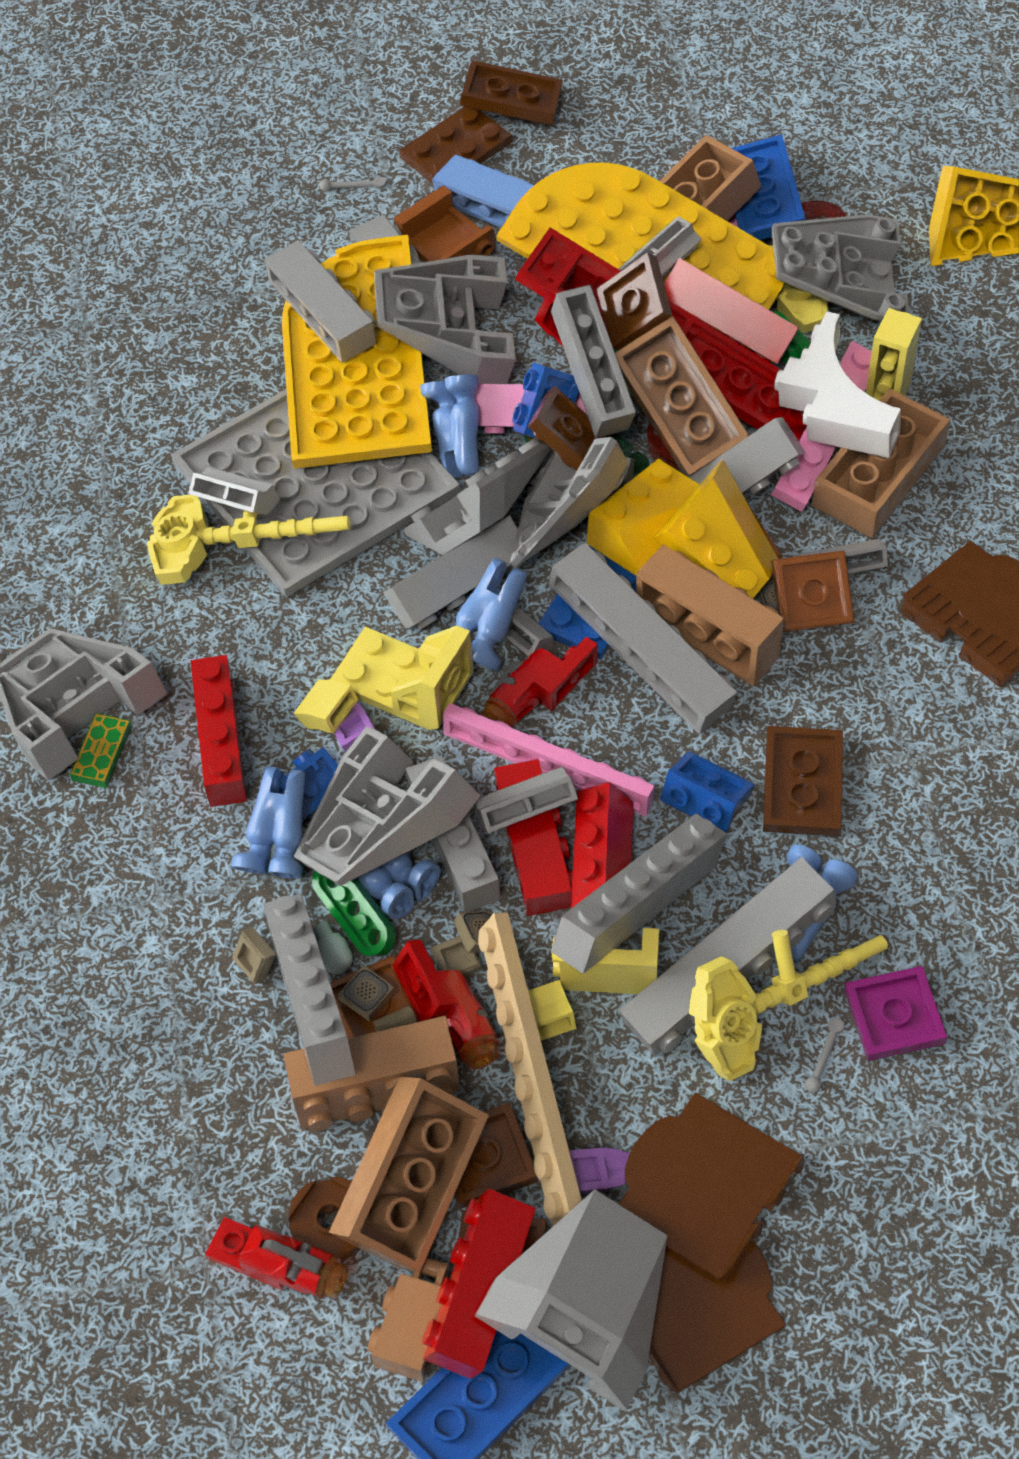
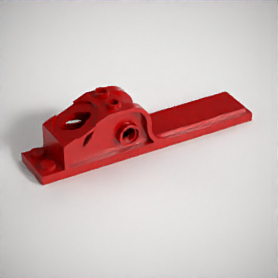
[515,227,807,442]

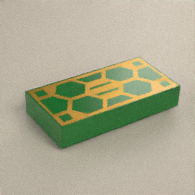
[70,713,132,788]

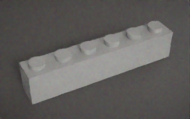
[549,542,737,734]
[551,814,727,974]
[619,857,836,1057]
[263,894,356,1086]

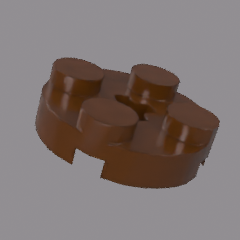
[288,1177,361,1264]

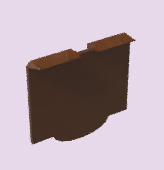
[901,540,1019,687]
[619,1093,805,1281]
[649,1241,786,1393]

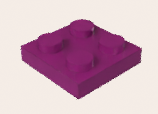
[844,966,947,1062]

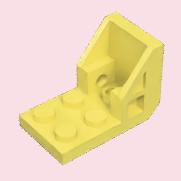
[330,626,474,730]

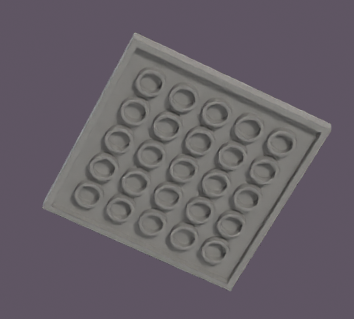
[171,389,461,598]

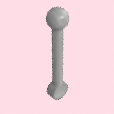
[319,177,386,192]
[805,1018,844,1093]

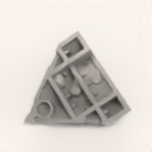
[510,437,628,568]

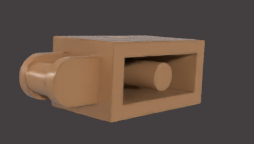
[368,1257,450,1382]

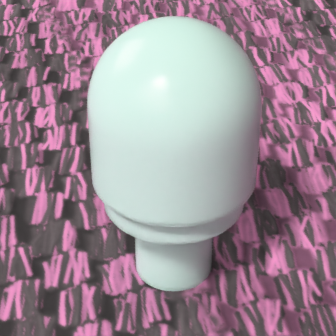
[314,921,353,974]

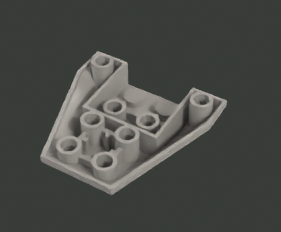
[772,214,909,321]
[403,438,551,555]
[475,1190,667,1411]

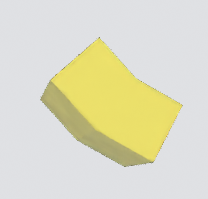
[293,680,358,734]
[528,980,576,1041]

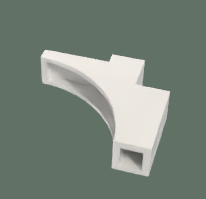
[774,312,901,458]

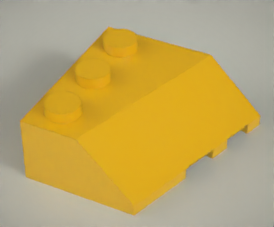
[929,166,1019,266]
[586,459,700,576]
[654,459,778,599]

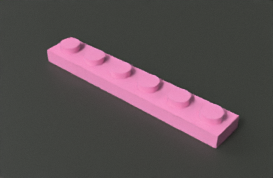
[771,341,872,512]
[443,703,654,817]

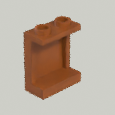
[394,185,495,262]

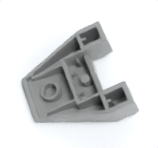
[374,254,516,384]
[0,628,167,781]
[294,726,481,886]

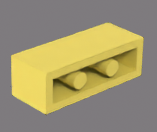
[866,308,922,401]

